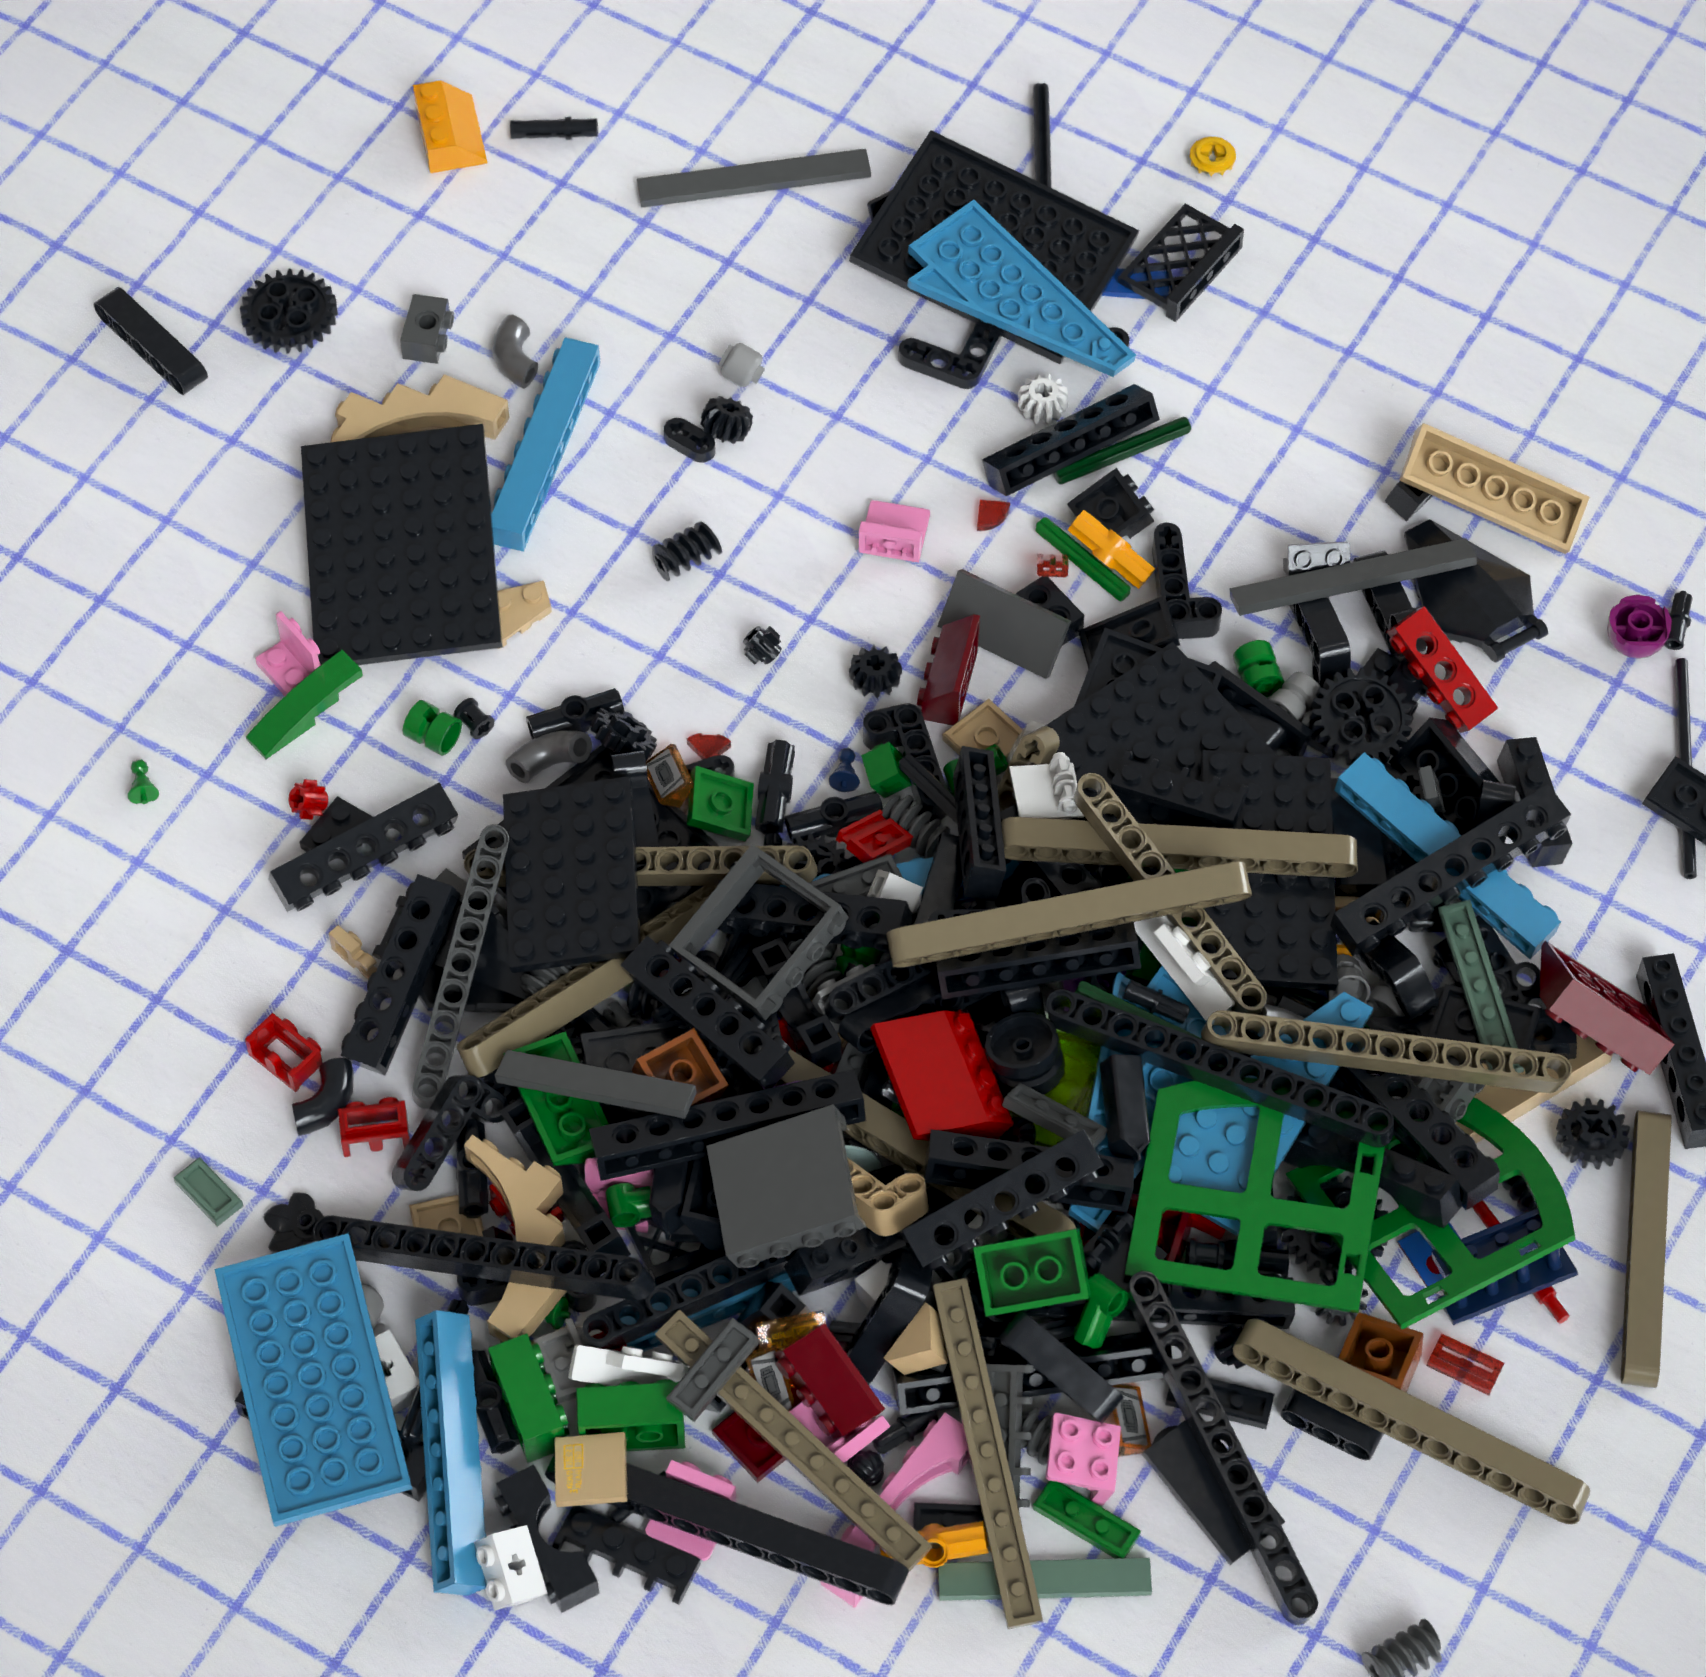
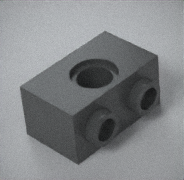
[400,294,454,364]

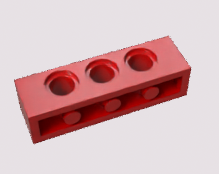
[1387,606,1498,733]

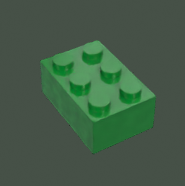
[973,1228,1092,1317]
[488,1333,570,1463]
[576,1379,686,1452]

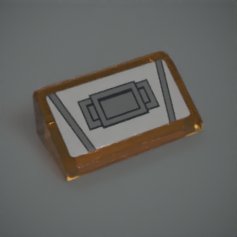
[646,743,694,808]
[746,1344,796,1411]
[1110,1384,1152,1457]

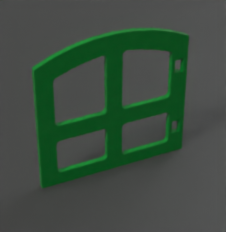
[1125,1077,1386,1313]
[1285,1098,1576,1330]

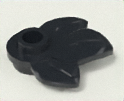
[263,1192,324,1252]

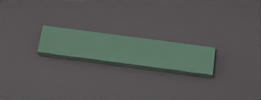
[1438,900,1524,1073]
[938,1558,1152,1601]

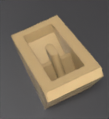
[884,1302,948,1375]

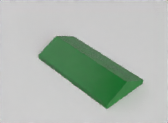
[503,1032,609,1166]

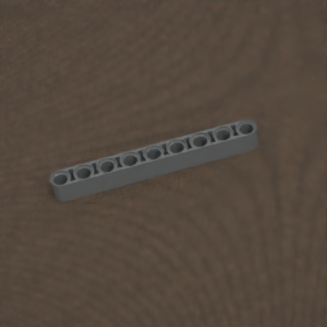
[412,824,509,1109]

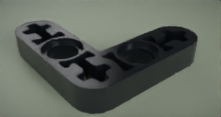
[898,324,1002,389]

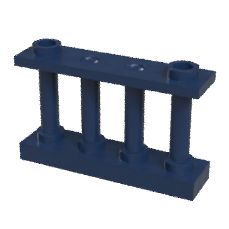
[1431,1208,1578,1325]

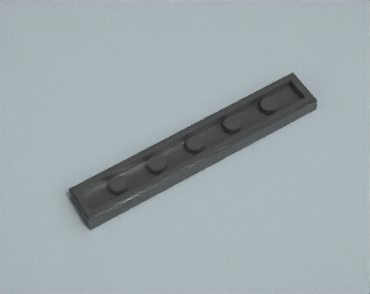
[495,1050,697,1118]

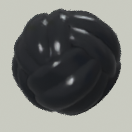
[847,1450,884,1486]

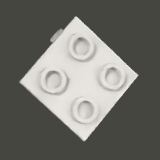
[1009,752,1084,819]

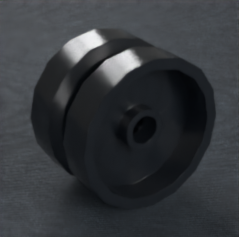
[985,1012,1065,1095]

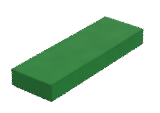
[1033,1480,1141,1559]

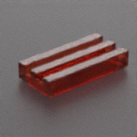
[1037,554,1069,577]
[1427,1334,1505,1396]

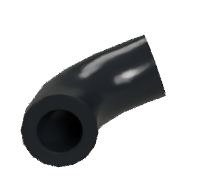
[292,1058,354,1136]

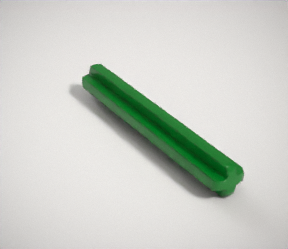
[1035,517,1131,601]

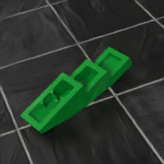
[246,650,363,759]

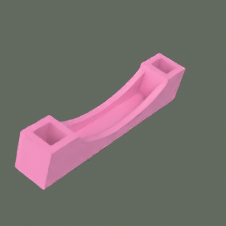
[821,1413,970,1608]

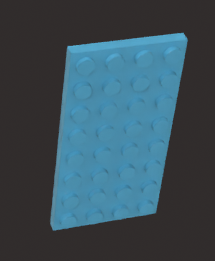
[214,1233,412,1527]

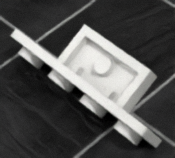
[1134,916,1235,1021]
[568,1344,690,1386]

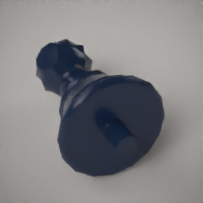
[828,748,860,792]

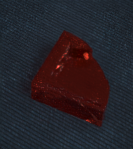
[977,500,1010,531]
[687,733,731,760]

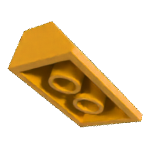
[413,80,487,173]

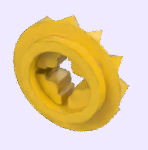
[1189,137,1236,177]

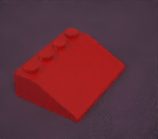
[870,1010,1014,1141]

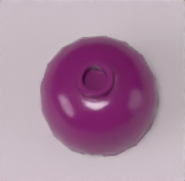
[1607,595,1672,659]

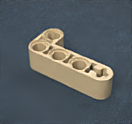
[847,1157,929,1236]

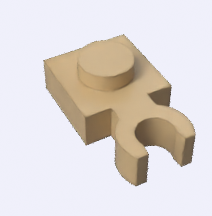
[329,925,377,979]

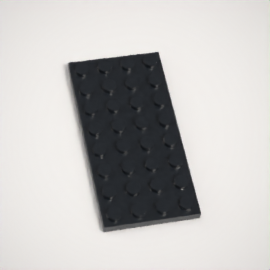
[1201,750,1338,991]

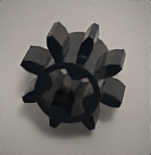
[743,626,782,665]
[1214,1323,1246,1369]

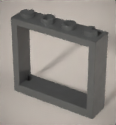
[669,844,849,1021]

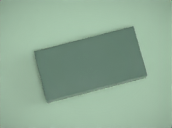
[174,1157,243,1227]

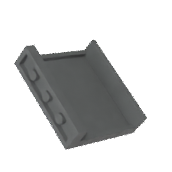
[706,1105,867,1268]

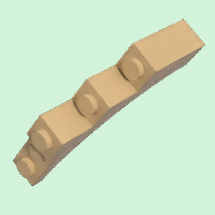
[330,374,509,442]
[464,1135,567,1342]

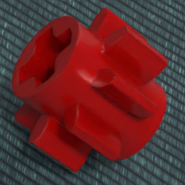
[288,779,328,820]

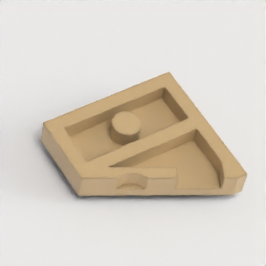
[498,581,552,649]

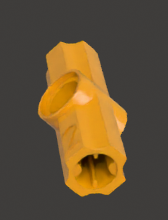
[1068,510,1156,589]
[880,1521,989,1568]

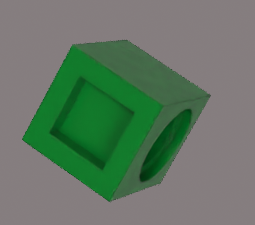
[861,742,912,799]

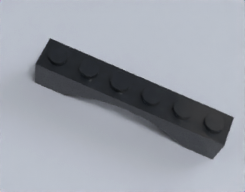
[499,1097,631,1256]
[1283,1122,1462,1229]

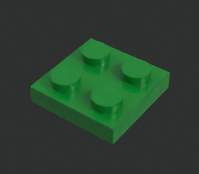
[687,766,754,842]

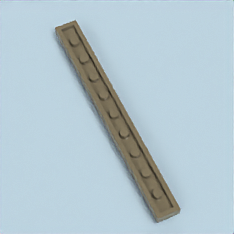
[932,1278,1043,1629]
[655,1309,932,1572]

